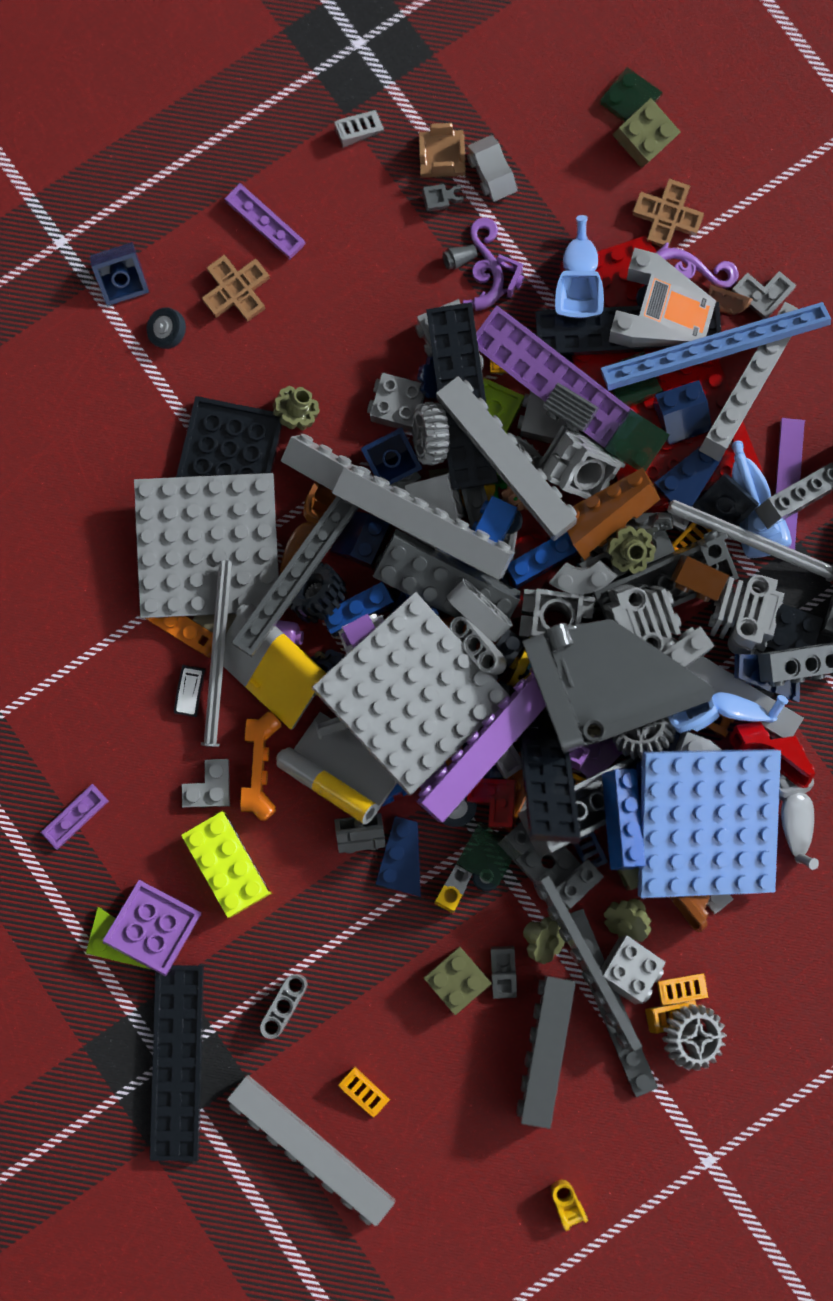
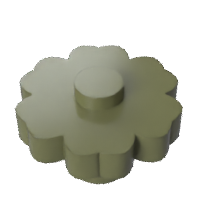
[273,386,319,430]
[607,525,656,574]
[604,899,651,942]
[523,916,565,964]

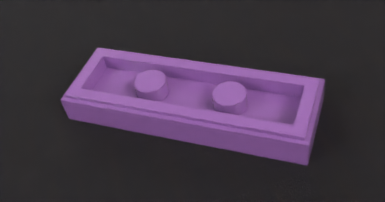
[40,784,109,850]

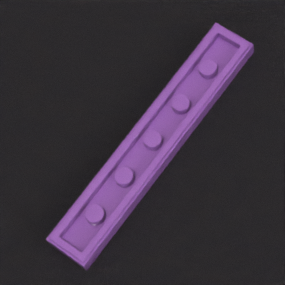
[775,418,805,550]

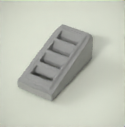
[334,110,384,147]

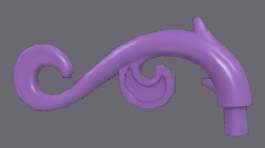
[463,218,507,311]
[655,242,738,289]

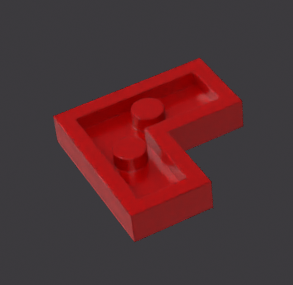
[467,778,517,829]

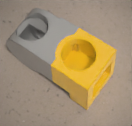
[434,865,473,914]

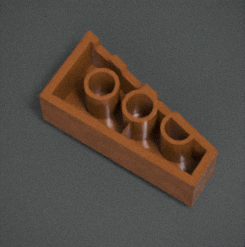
[568,468,660,560]

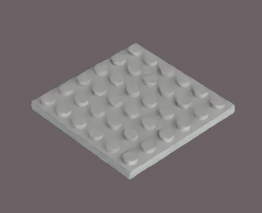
[134,473,279,619]
[312,592,510,795]

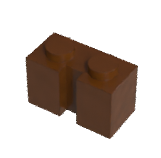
[670,555,729,602]

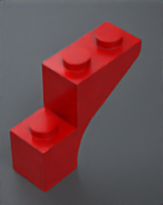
[729,721,816,788]

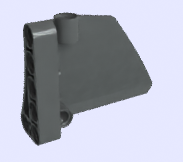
[522,619,714,754]

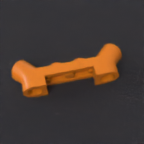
[241,712,282,821]

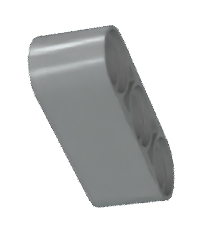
[447,579,512,642]
[450,617,507,675]
[260,974,307,1039]

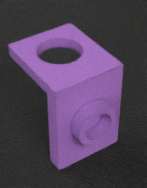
[497,254,524,298]

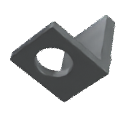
[697,530,730,566]

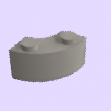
[467,135,518,202]
[549,560,618,594]

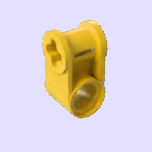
[551,1180,588,1231]

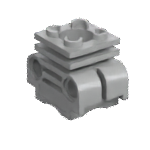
[539,425,626,499]
[708,575,785,654]
[602,584,681,651]
[519,589,595,640]

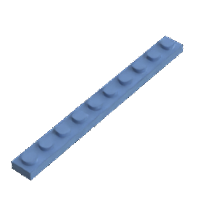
[601,302,831,391]

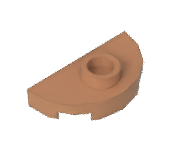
[709,284,753,315]

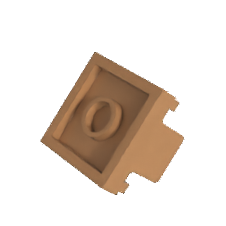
[419,123,465,178]

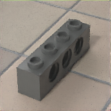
[755,462,833,529]
[575,530,675,578]
[758,642,833,686]

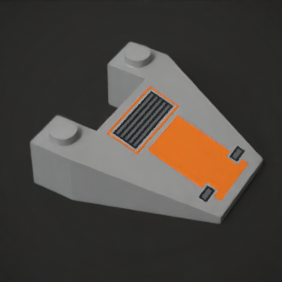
[609,248,716,348]

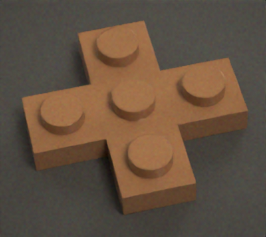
[633,179,704,248]
[202,255,270,322]

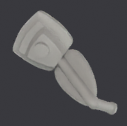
[779,773,819,870]

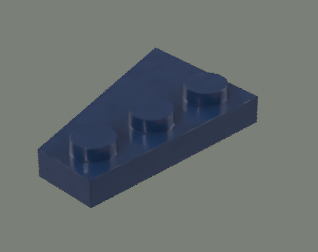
[654,446,723,507]
[734,654,800,702]
[376,816,421,897]

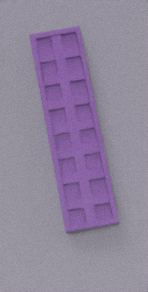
[476,305,643,455]

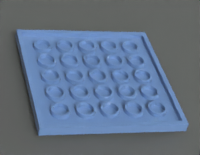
[638,749,781,898]

